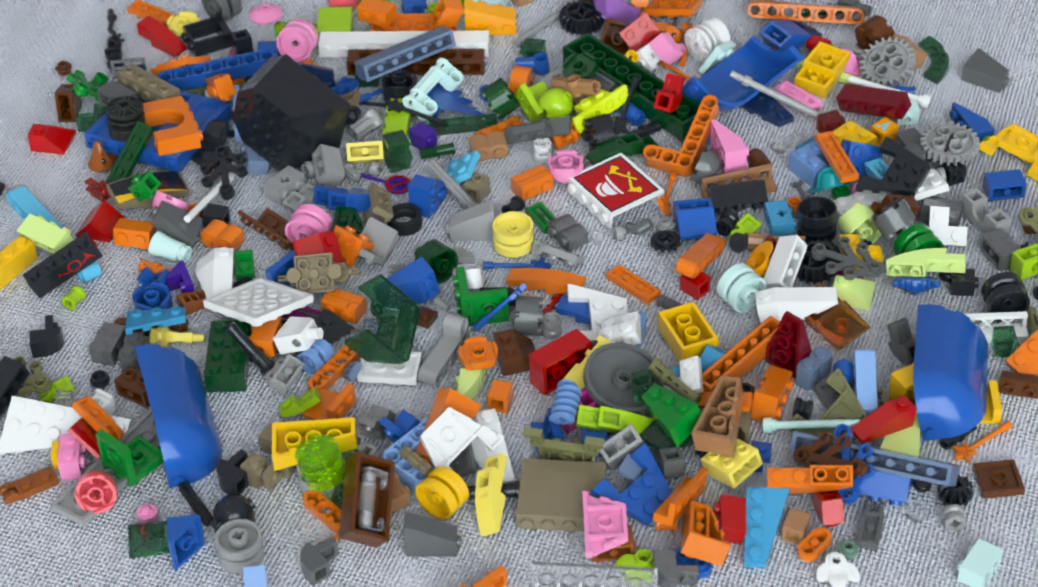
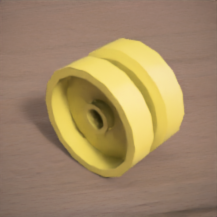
[492,211,534,258]

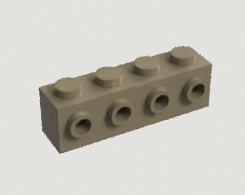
[117,64,181,102]

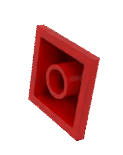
[27,124,76,155]

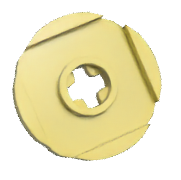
[167,11,200,37]

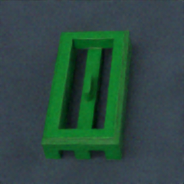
[525,202,556,234]

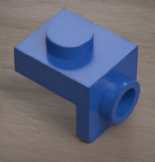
[137,267,170,287]

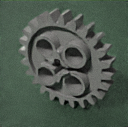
[859,36,917,86]
[920,121,980,166]

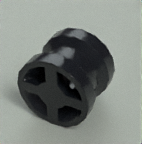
[793,397,814,420]

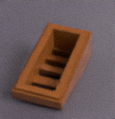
[176,290,206,316]

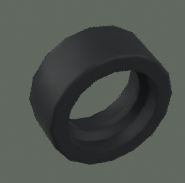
[387,203,422,236]

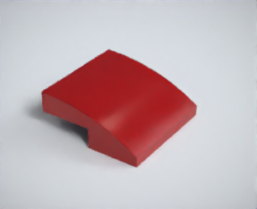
[68,418,100,459]

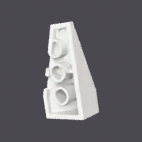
[195,247,234,299]
[755,287,838,324]
[471,408,515,484]

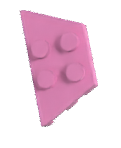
[582,491,628,559]

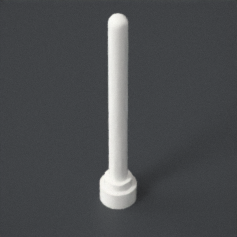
[848,76,931,109]

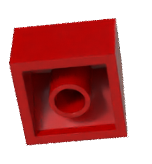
[292,231,343,263]

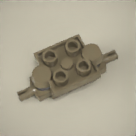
[277,253,361,294]

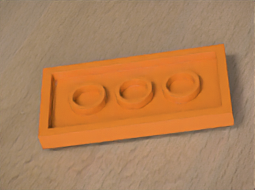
[370,13,432,31]

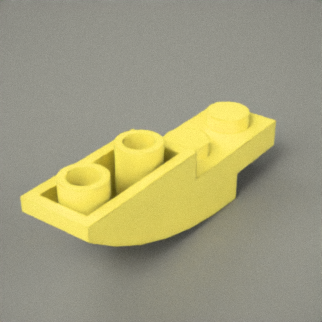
[475,453,507,537]

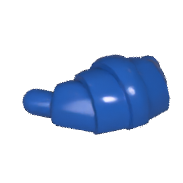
[892,276,940,294]

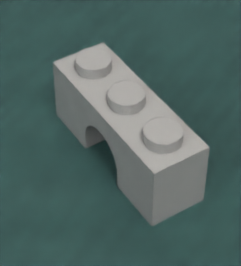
[961,188,1012,235]

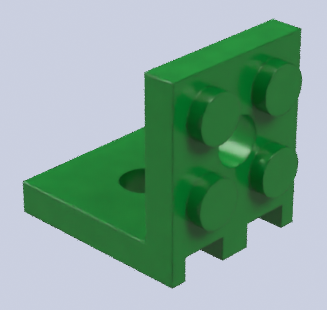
[453,267,509,326]
[96,429,164,487]

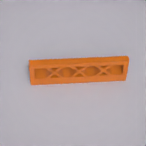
[653,467,708,527]

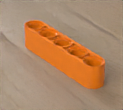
[675,233,725,279]

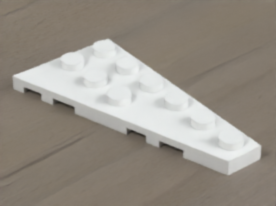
[0,396,131,455]

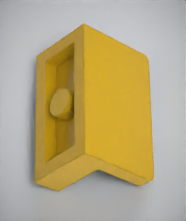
[979,380,1002,424]

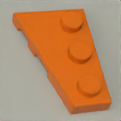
[151,55,211,76]

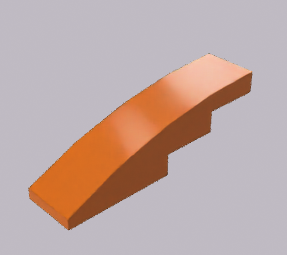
[505,268,586,295]

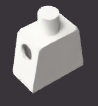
[273,316,324,354]

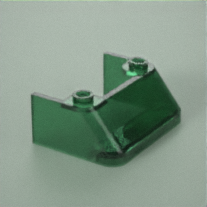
[344,274,420,364]

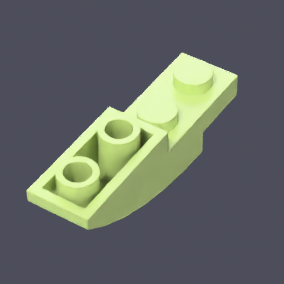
[886,248,966,277]
[455,352,487,400]

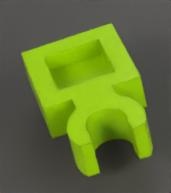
[729,213,762,238]
[38,375,76,403]

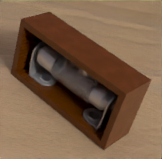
[339,452,395,548]

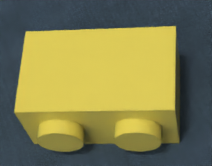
[346,141,385,164]

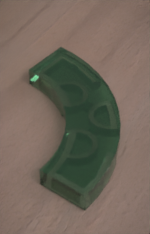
[918,36,949,84]

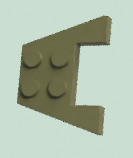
[787,368,867,442]
[523,427,605,462]

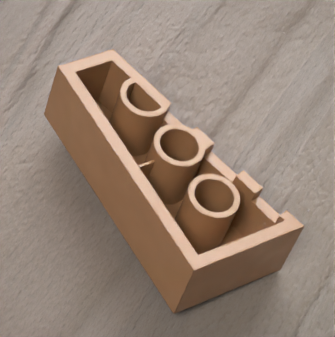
[691,375,744,457]

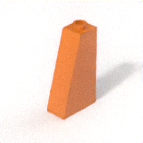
[416,388,481,465]

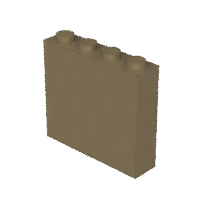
[516,459,606,532]

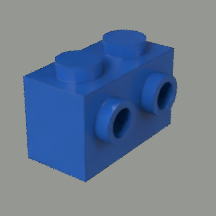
[982,169,1026,201]

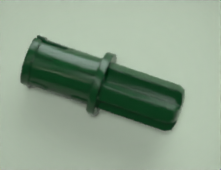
[419,142,456,159]

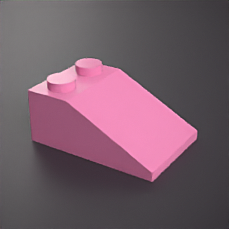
[710,119,749,181]

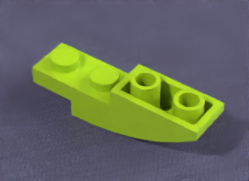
[576,405,658,442]

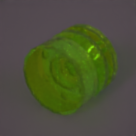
[295,435,345,491]

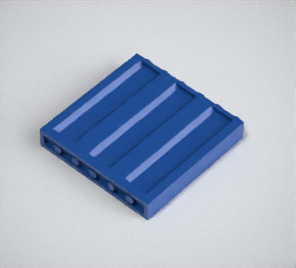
[84,90,232,173]

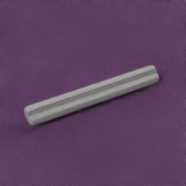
[427,159,478,209]

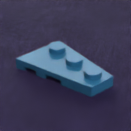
[125,306,187,335]

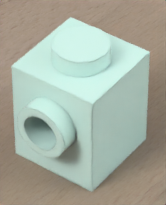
[896,99,920,125]

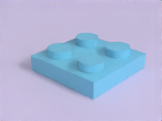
[445,150,481,190]

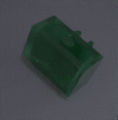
[382,130,413,173]

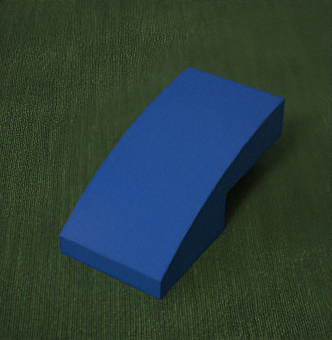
[555,296,590,324]

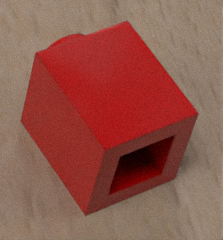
[680,272,710,300]

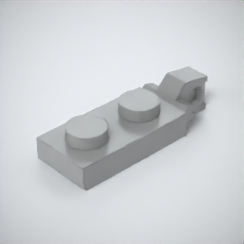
[531,241,584,267]

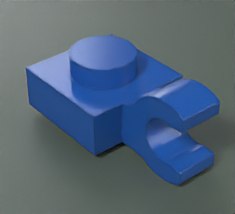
[751,441,772,473]

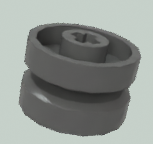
[201,0,242,21]

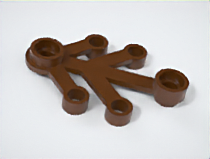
[794,432,868,477]

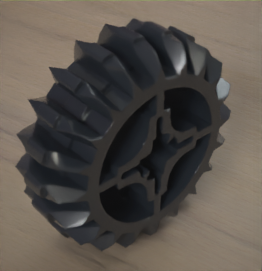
[559,0,604,36]
[796,238,842,285]

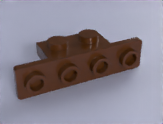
[237,208,294,251]

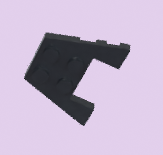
[856,136,930,196]

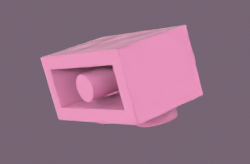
[57,433,87,480]

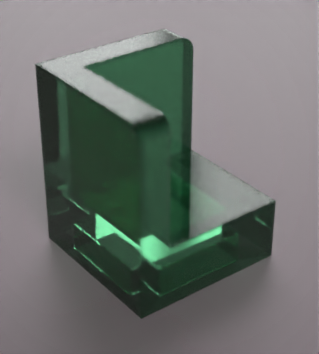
[991,326,1017,358]

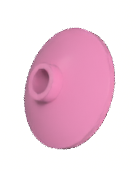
[249,4,282,25]

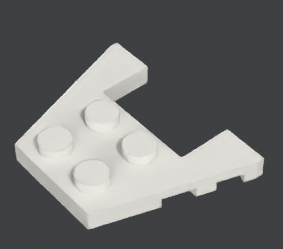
[567,284,628,345]
[419,407,505,470]

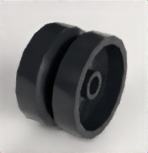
[981,272,1030,322]

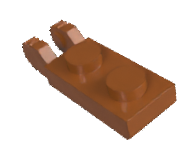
[0,466,59,504]

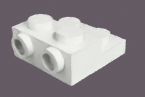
[598,311,641,345]

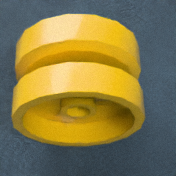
[415,466,469,521]

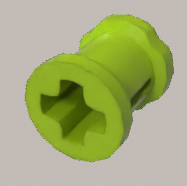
[62,286,86,310]

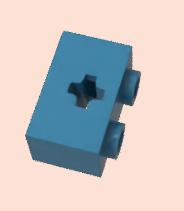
[764,200,797,236]

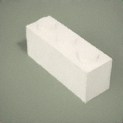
[764,235,808,289]

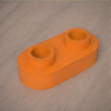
[797,527,832,562]

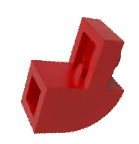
[653,73,685,112]

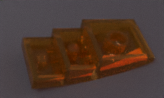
[804,282,870,350]

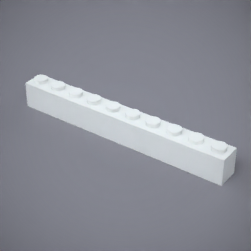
[318,31,490,58]

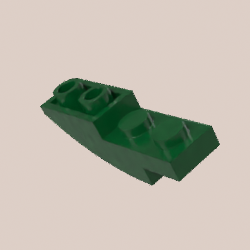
[586,132,658,165]

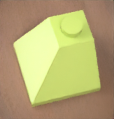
[833,275,876,310]

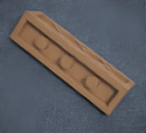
[701,163,777,198]

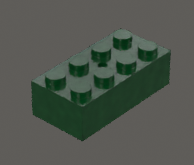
[204,320,252,392]

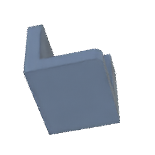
[617,453,642,489]

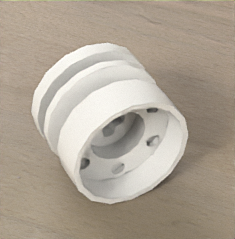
[685,17,730,62]

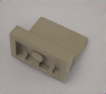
[363,183,394,225]

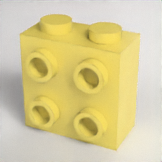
[700,438,763,489]

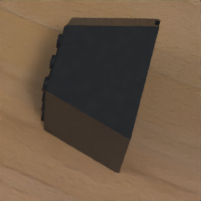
[232,54,350,172]

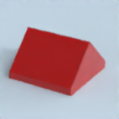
[76,200,124,243]

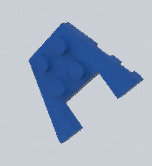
[590,443,672,526]

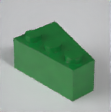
[641,383,701,448]

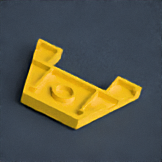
[979,123,1038,181]

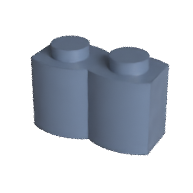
[796,346,833,391]

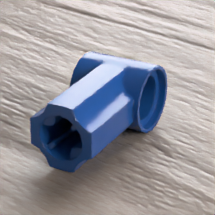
[515,52,550,75]

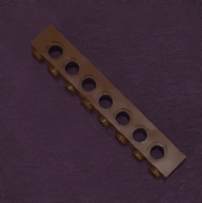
[346,49,485,75]

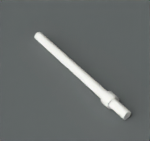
[184,172,237,223]

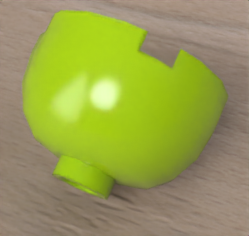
[539,87,574,119]

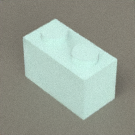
[956,539,1003,587]

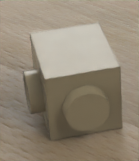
[463,172,490,204]

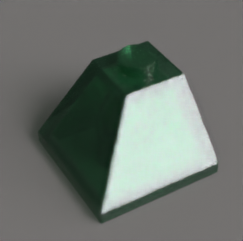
[128,520,170,559]

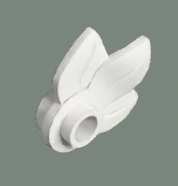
[816,552,860,587]

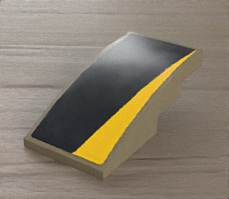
[106,171,190,208]

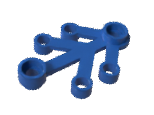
[821,424,875,504]

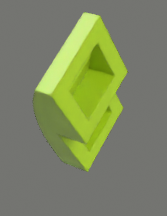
[279,387,321,418]

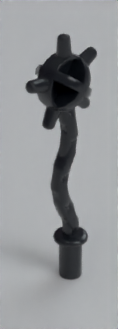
[104,9,125,52]

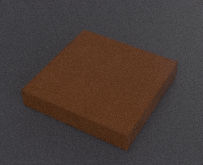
[973,459,1025,499]

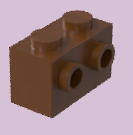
[114,367,150,408]

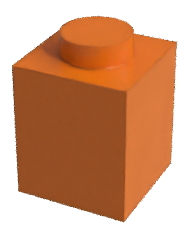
[487,380,514,413]

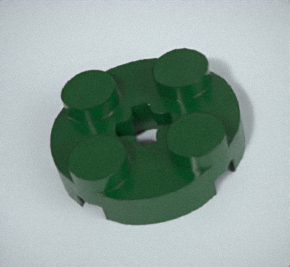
[563,51,598,79]

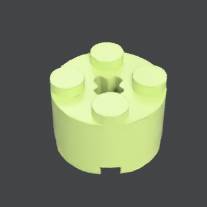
[838,203,881,246]

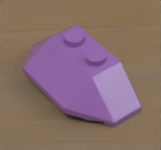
[593,0,644,24]

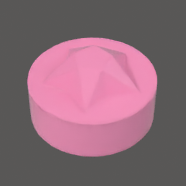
[136,504,158,524]

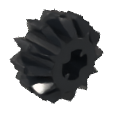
[937,473,973,506]

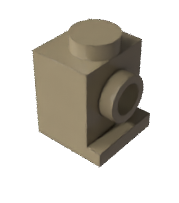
[240,452,267,490]

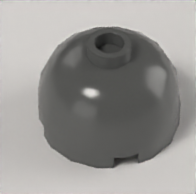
[690,147,723,184]

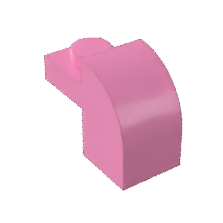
[649,33,687,65]

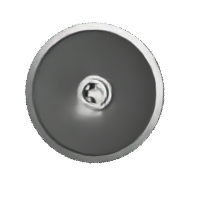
[583,343,663,414]

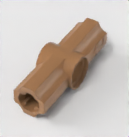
[550,74,601,98]

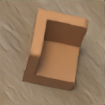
[782,508,811,545]

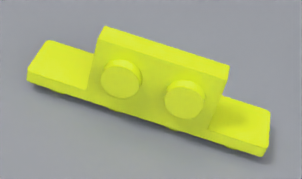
[572,84,629,134]

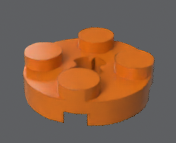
[458,336,498,371]

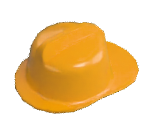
[745,241,773,279]

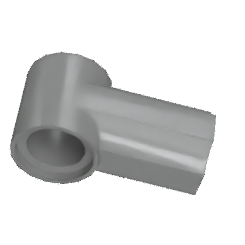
[348,107,384,140]

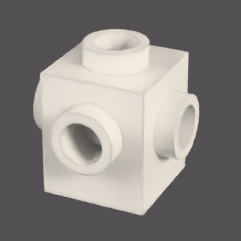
[631,43,661,72]

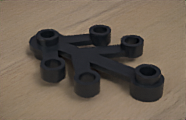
[200,145,248,200]

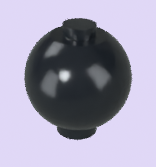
[209,494,256,532]

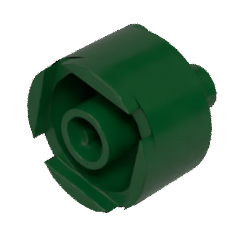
[480,77,520,119]
[414,239,458,284]

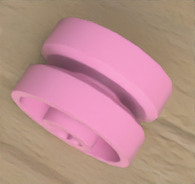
[276,19,318,62]
[285,204,332,243]

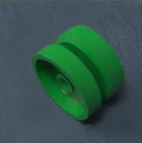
[894,223,944,255]

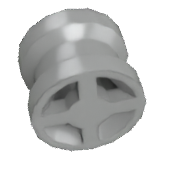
[943,504,966,531]

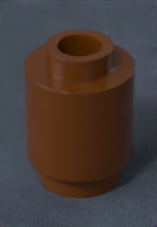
[747,148,771,174]

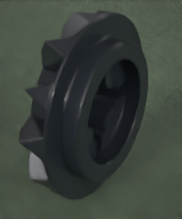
[650,230,680,253]

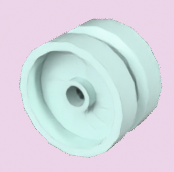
[717,263,767,313]

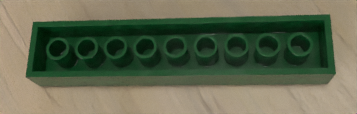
[563,33,704,141]

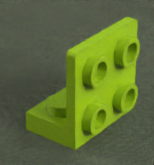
[514,81,548,122]

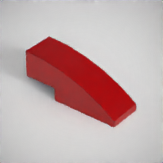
[137,16,187,57]

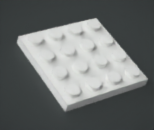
[203,277,314,326]

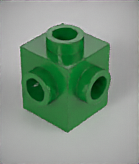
[128,171,161,201]

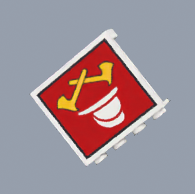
[567,153,664,230]

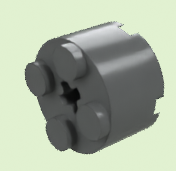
[871,197,916,240]
[513,295,544,336]

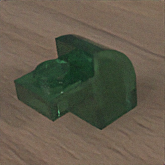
[76,104,106,132]

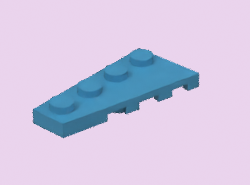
[744,487,790,568]

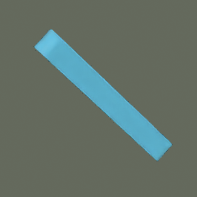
[6,185,102,283]

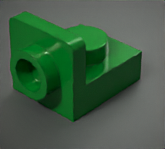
[234,250,255,280]

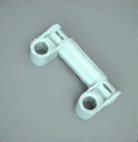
[402,58,464,121]

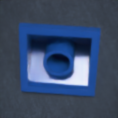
[167,514,205,570]

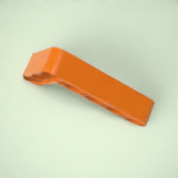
[643,95,719,177]

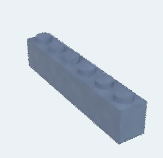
[354,26,456,82]

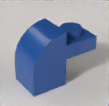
[379,409,421,443]

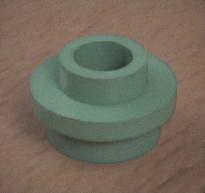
[837,540,859,560]

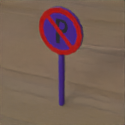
[360,173,411,194]

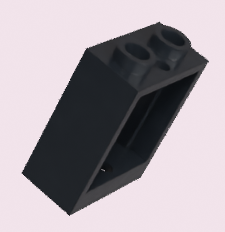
[181,15,233,57]

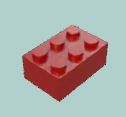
[529,329,591,396]

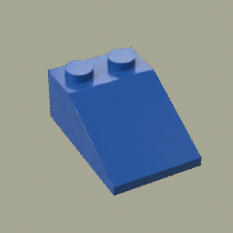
[373,256,441,311]

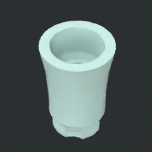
[149,231,192,263]

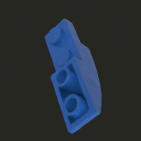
[314,185,371,211]

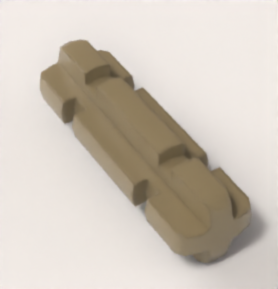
[400,446,433,476]

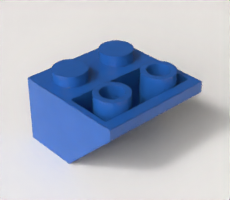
[759,19,811,50]
[673,198,717,240]

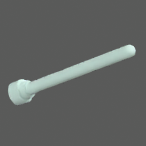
[763,417,861,434]

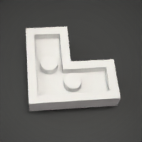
[929,206,967,246]
[663,355,703,394]

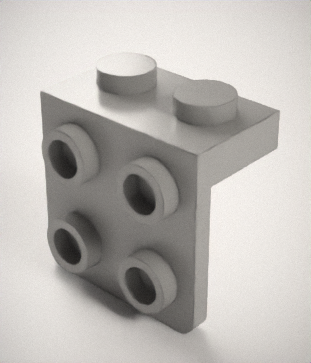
[358,217,398,265]

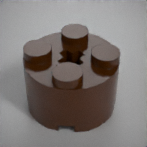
[855,15,895,50]

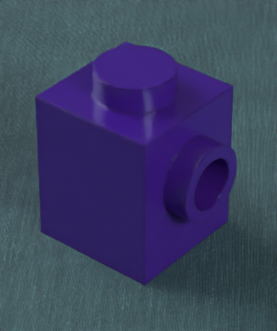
[409,122,437,149]

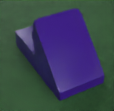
[166,260,194,293]

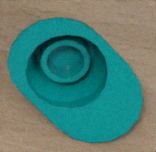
[807,166,850,193]

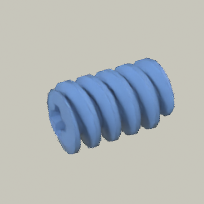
[549,379,582,425]

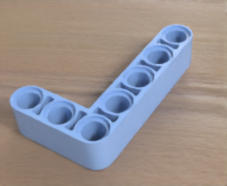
[383,416,429,492]

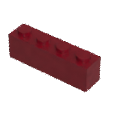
[836,84,911,120]

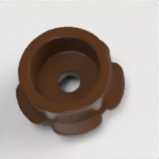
[55,61,72,76]

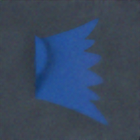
[427,83,492,119]

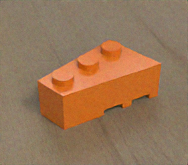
[750,365,795,423]
[681,500,731,567]

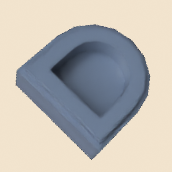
[343,361,363,382]

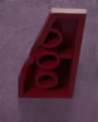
[766,311,812,379]

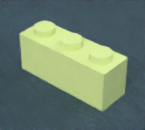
[17,214,74,254]

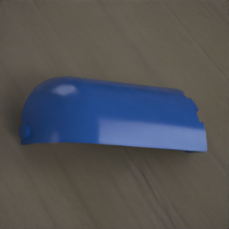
[682,35,804,112]
[913,304,988,441]
[135,344,222,488]

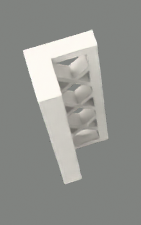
[965,311,1029,344]

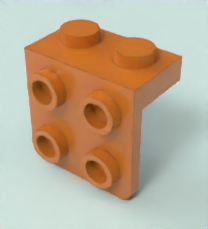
[333,225,375,268]
[302,383,356,420]

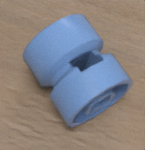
[297,339,334,375]

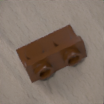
[999,370,1038,399]

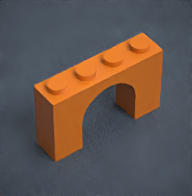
[143,96,203,156]

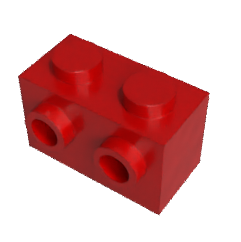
[713,494,747,544]

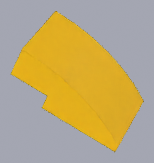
[794,42,851,99]

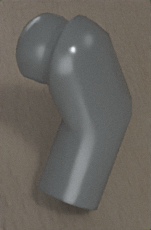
[625,219,652,235]

